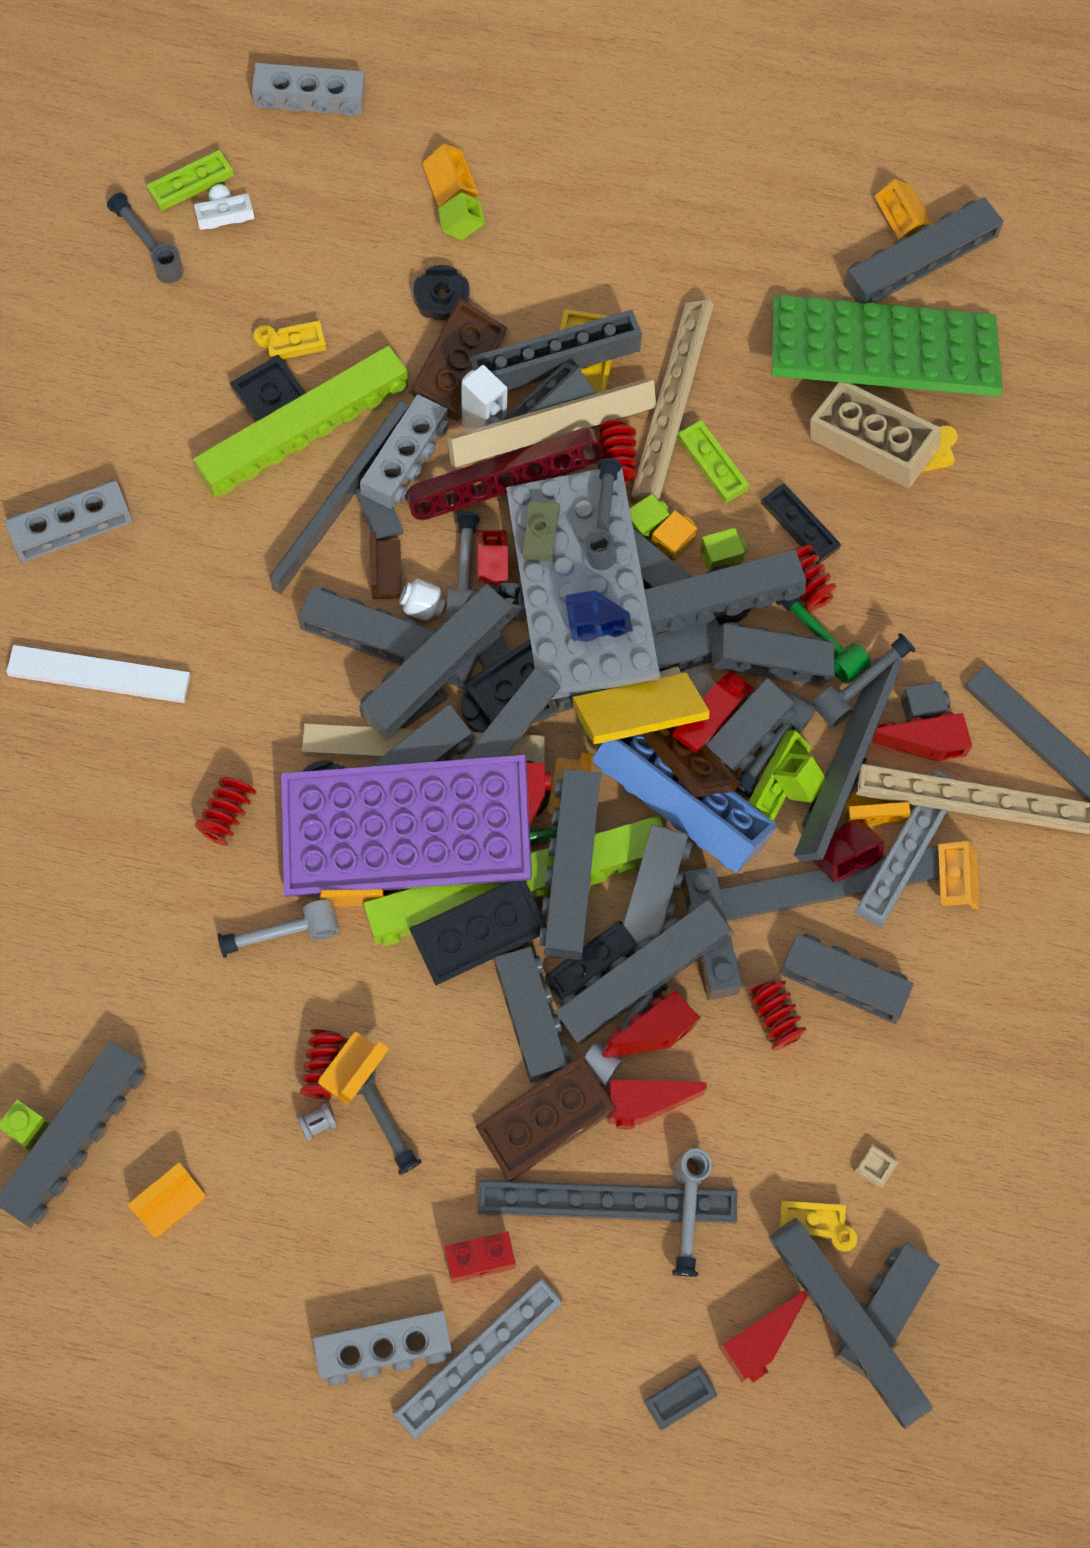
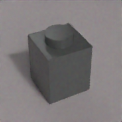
[901,681,950,721]

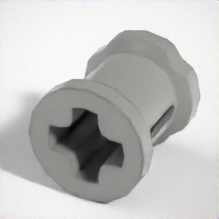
[296,1102,337,1142]

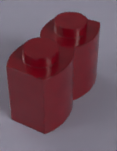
[812,820,884,882]

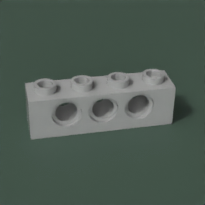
[252,63,366,116]
[360,394,450,509]
[4,481,133,563]
[313,1311,452,1386]

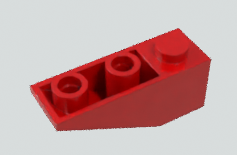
[871,712,972,761]
[601,991,700,1058]

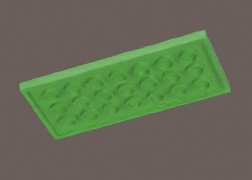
[771,295,1003,397]

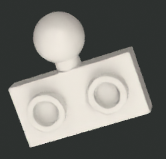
[194,184,255,230]

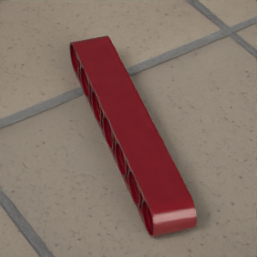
[407,428,603,520]

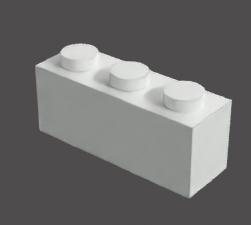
[461,365,507,431]

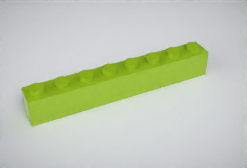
[193,345,408,498]

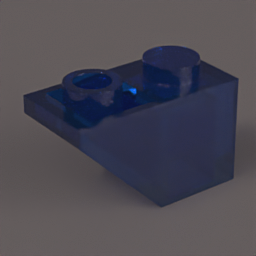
[565,590,633,642]

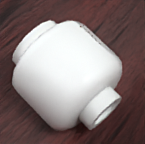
[399,579,445,622]

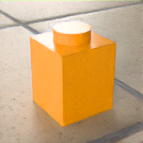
[651,511,697,562]

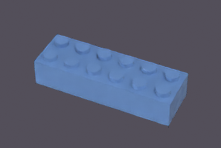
[591,734,778,873]

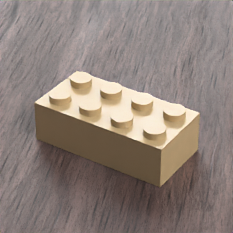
[810,382,941,489]

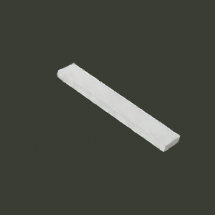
[6,645,191,703]

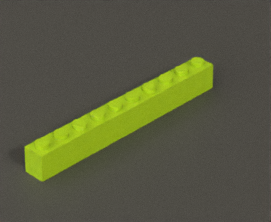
[364,815,663,946]

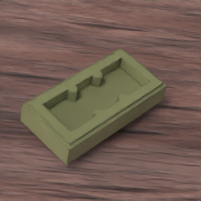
[522,502,560,561]

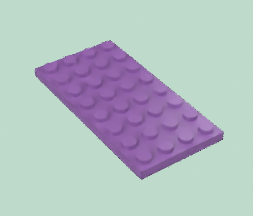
[281,755,532,897]

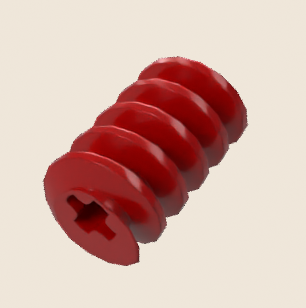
[600,420,637,483]
[790,545,837,611]
[195,777,257,846]
[747,980,807,1051]
[300,1029,349,1100]

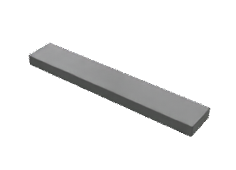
[854,769,954,928]
[393,1278,563,1440]

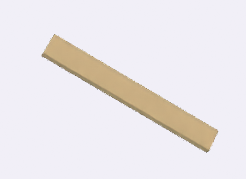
[630,299,714,502]
[447,378,656,467]
[302,723,545,763]
[855,764,1090,834]

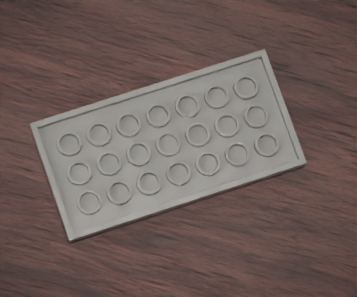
[506,465,661,700]

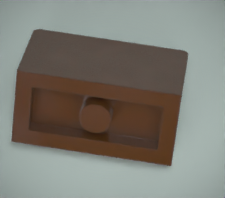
[370,532,402,599]

